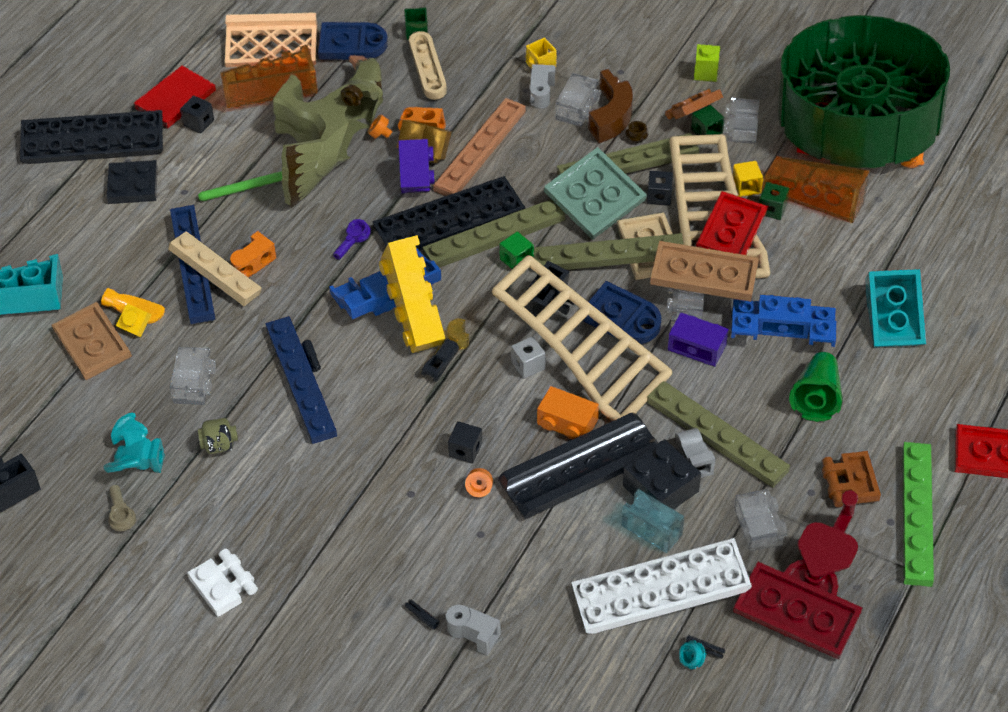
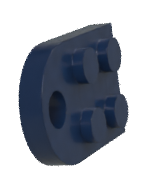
[318,22,388,60]
[582,281,662,344]

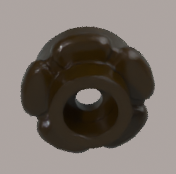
[340,84,363,107]
[625,121,648,143]

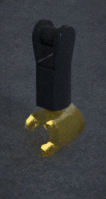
[421,318,469,382]

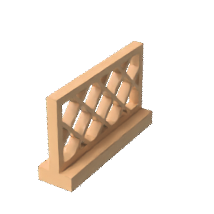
[225,13,318,67]

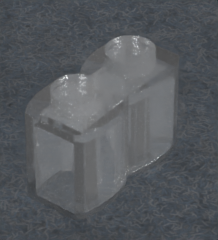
[723,98,759,144]
[734,489,787,551]

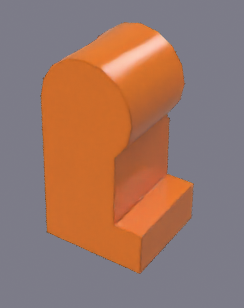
[398,107,446,130]
[230,231,276,278]

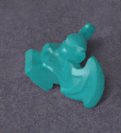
[103,413,165,473]

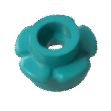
[679,640,706,669]

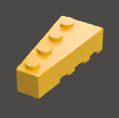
[379,235,445,353]

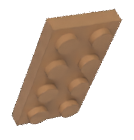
[650,241,759,302]

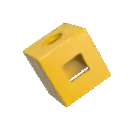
[526,38,557,68]
[732,161,763,197]

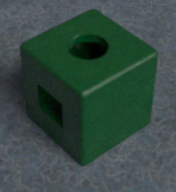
[404,8,428,40]
[691,104,725,135]
[759,182,789,220]

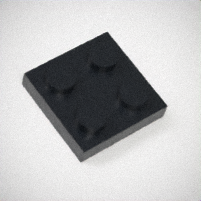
[107,160,158,204]

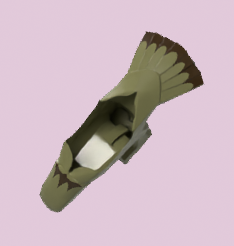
[273,55,383,208]

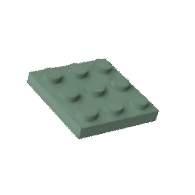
[544,147,647,240]

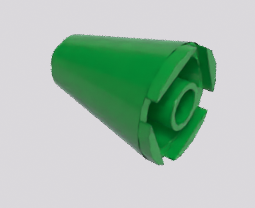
[789,352,843,422]

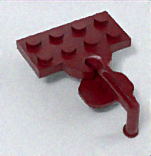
[733,490,863,660]

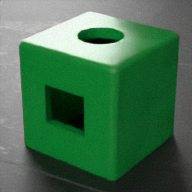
[499,231,534,269]

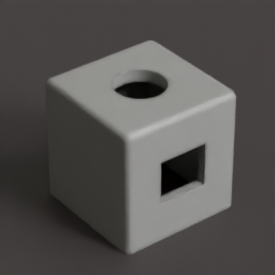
[511,336,545,379]

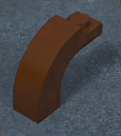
[588,69,633,143]

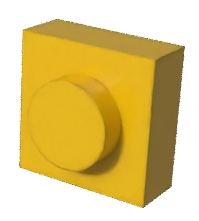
[116,303,152,337]

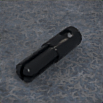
[302,340,321,372]
[405,599,440,630]
[685,635,725,659]

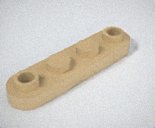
[409,32,447,100]

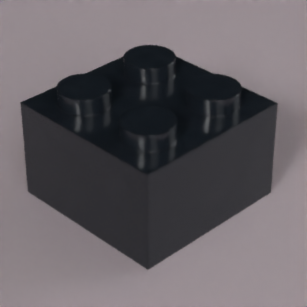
[623,439,701,520]

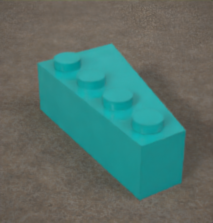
[0,254,63,315]

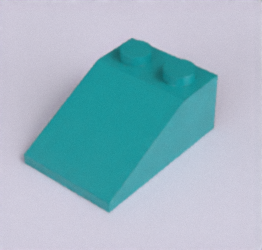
[865,269,926,347]

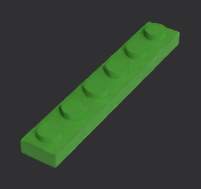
[902,442,934,587]

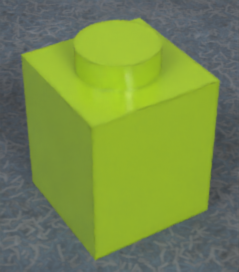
[694,44,720,82]

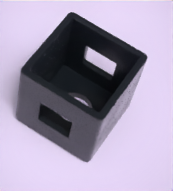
[180,96,214,134]
[647,171,673,206]
[448,421,483,463]

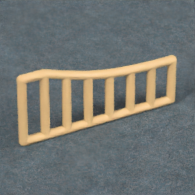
[669,134,770,278]
[492,256,672,421]

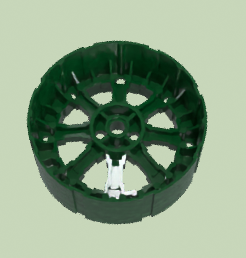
[778,15,950,168]

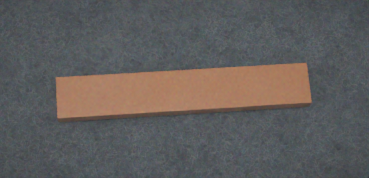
[433,98,526,196]

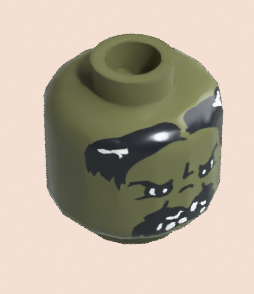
[198,418,238,454]

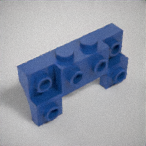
[329,248,441,320]
[731,295,836,347]

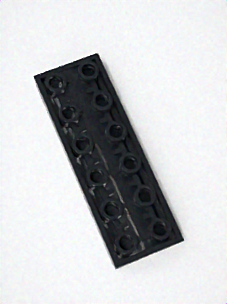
[20,110,163,164]
[372,176,525,251]
[498,413,658,520]

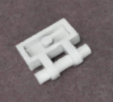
[187,549,258,617]

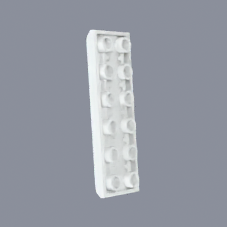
[571,538,751,634]

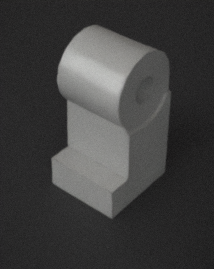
[530,64,555,109]
[675,428,715,478]
[446,605,501,656]

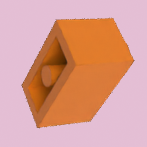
[537,386,599,440]

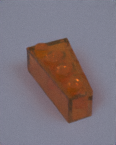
[220,45,318,108]
[763,156,870,223]

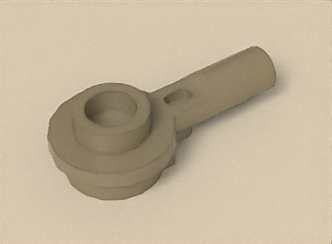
[109,485,136,531]

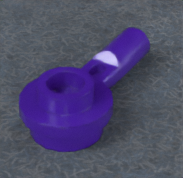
[333,219,370,260]

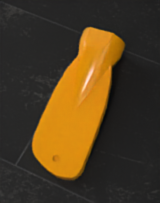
[101,288,165,324]

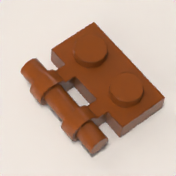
[665,88,724,119]
[822,451,881,507]

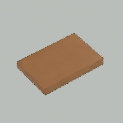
[52,302,132,380]

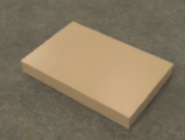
[617,213,672,280]

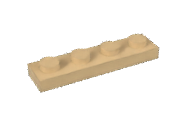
[168,231,262,306]

